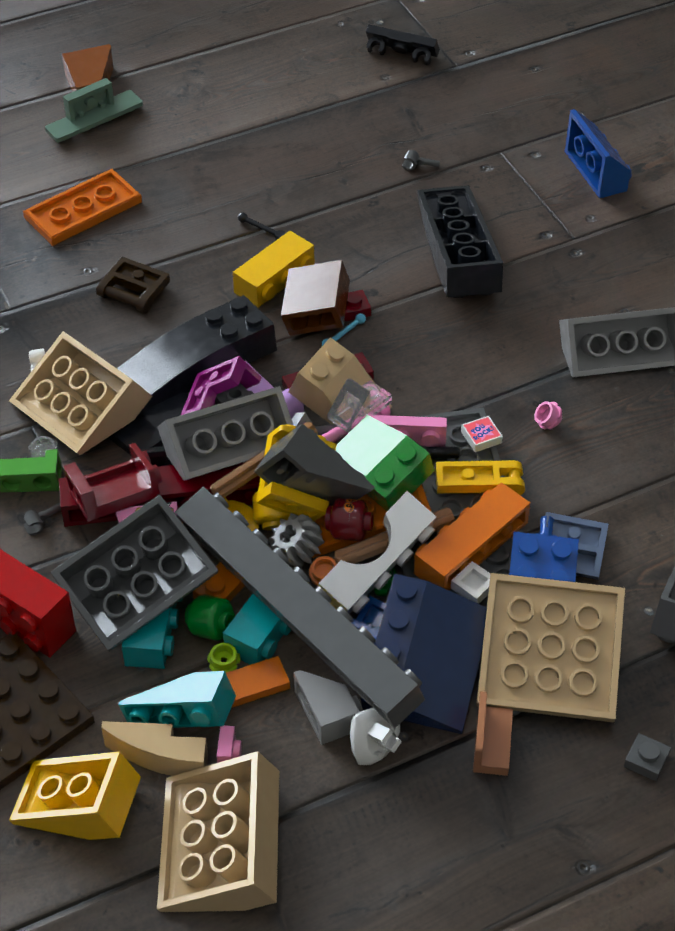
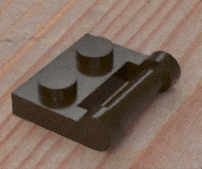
[96,257,170,314]

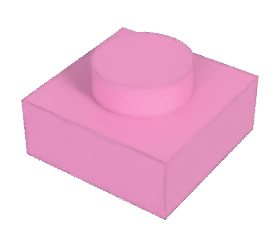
[217,725,242,763]

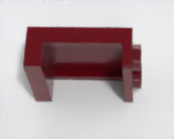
[63,443,162,522]

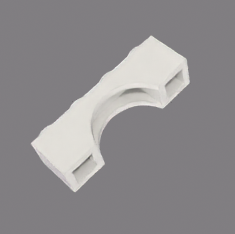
[318,491,436,614]

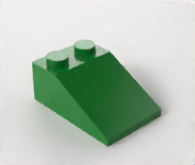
[336,415,435,511]

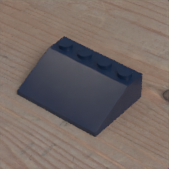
[361,574,487,734]

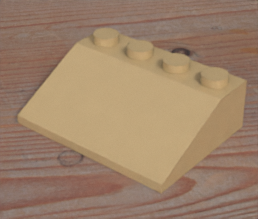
[9,331,152,455]
[157,751,280,912]

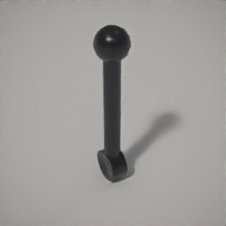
[238,212,286,240]

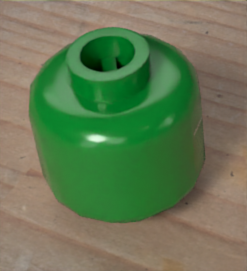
[185,594,235,641]

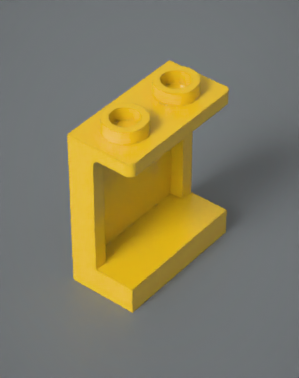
[256,424,336,521]

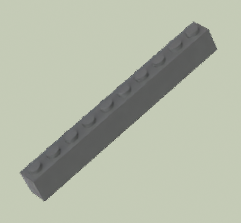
[175,486,425,729]

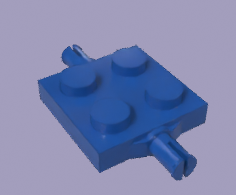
[509,516,579,582]

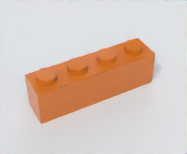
[414,482,531,590]

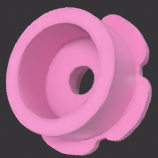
[534,401,562,430]

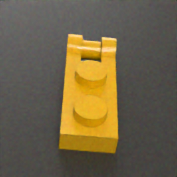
[435,460,525,495]

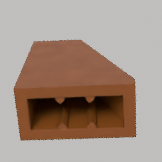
[62,44,113,92]

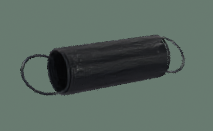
[425,446,469,459]

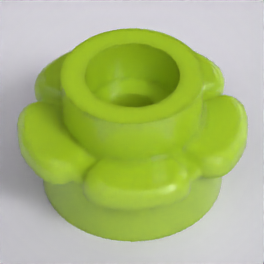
[207,643,241,673]

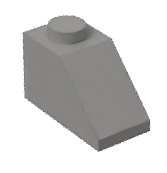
[294,670,363,745]

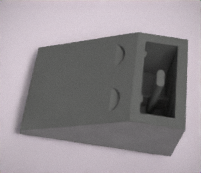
[254,423,375,506]

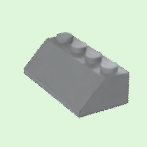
[559,307,675,377]
[157,386,293,481]

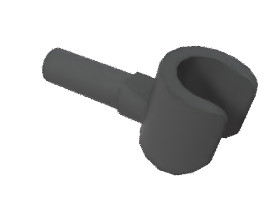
[402,150,440,171]
[24,503,61,535]

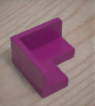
[181,356,261,415]

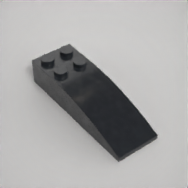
[417,185,503,298]
[117,295,277,411]

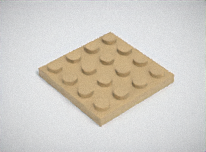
[477,573,625,723]

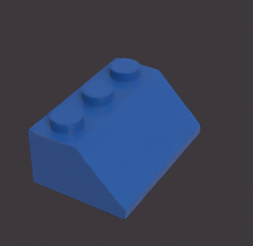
[565,109,631,198]

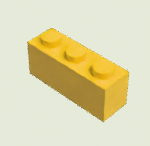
[233,231,315,308]

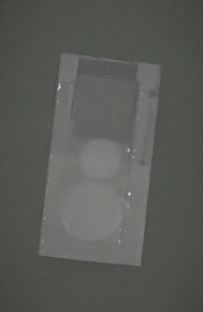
[327,378,392,433]

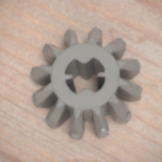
[268,513,324,569]

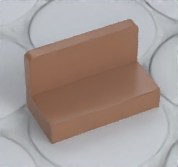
[473,691,513,776]

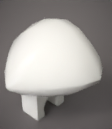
[350,708,402,765]

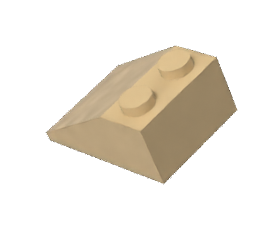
[288,337,392,426]

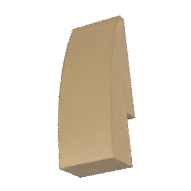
[101,721,208,776]

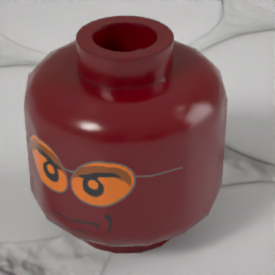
[325,498,374,541]

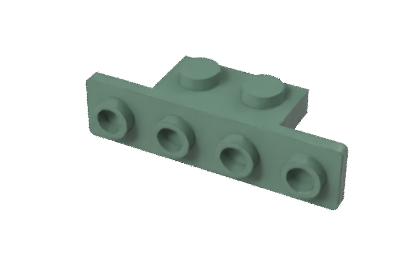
[45,78,143,143]

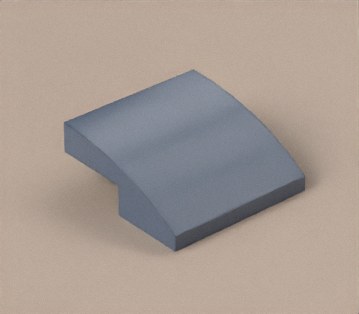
[545,512,609,580]

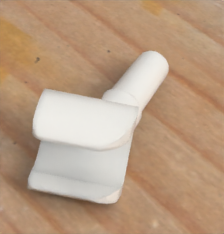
[29,348,45,371]

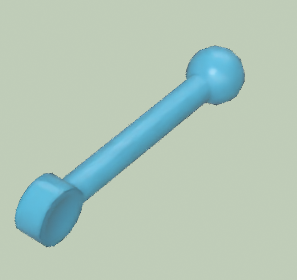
[322,313,366,346]

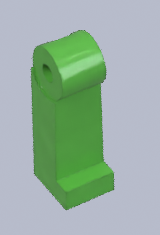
[0,449,63,492]

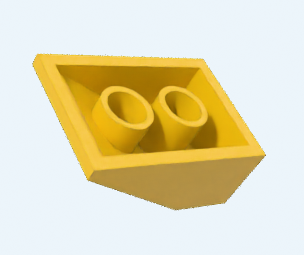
[9,752,141,840]

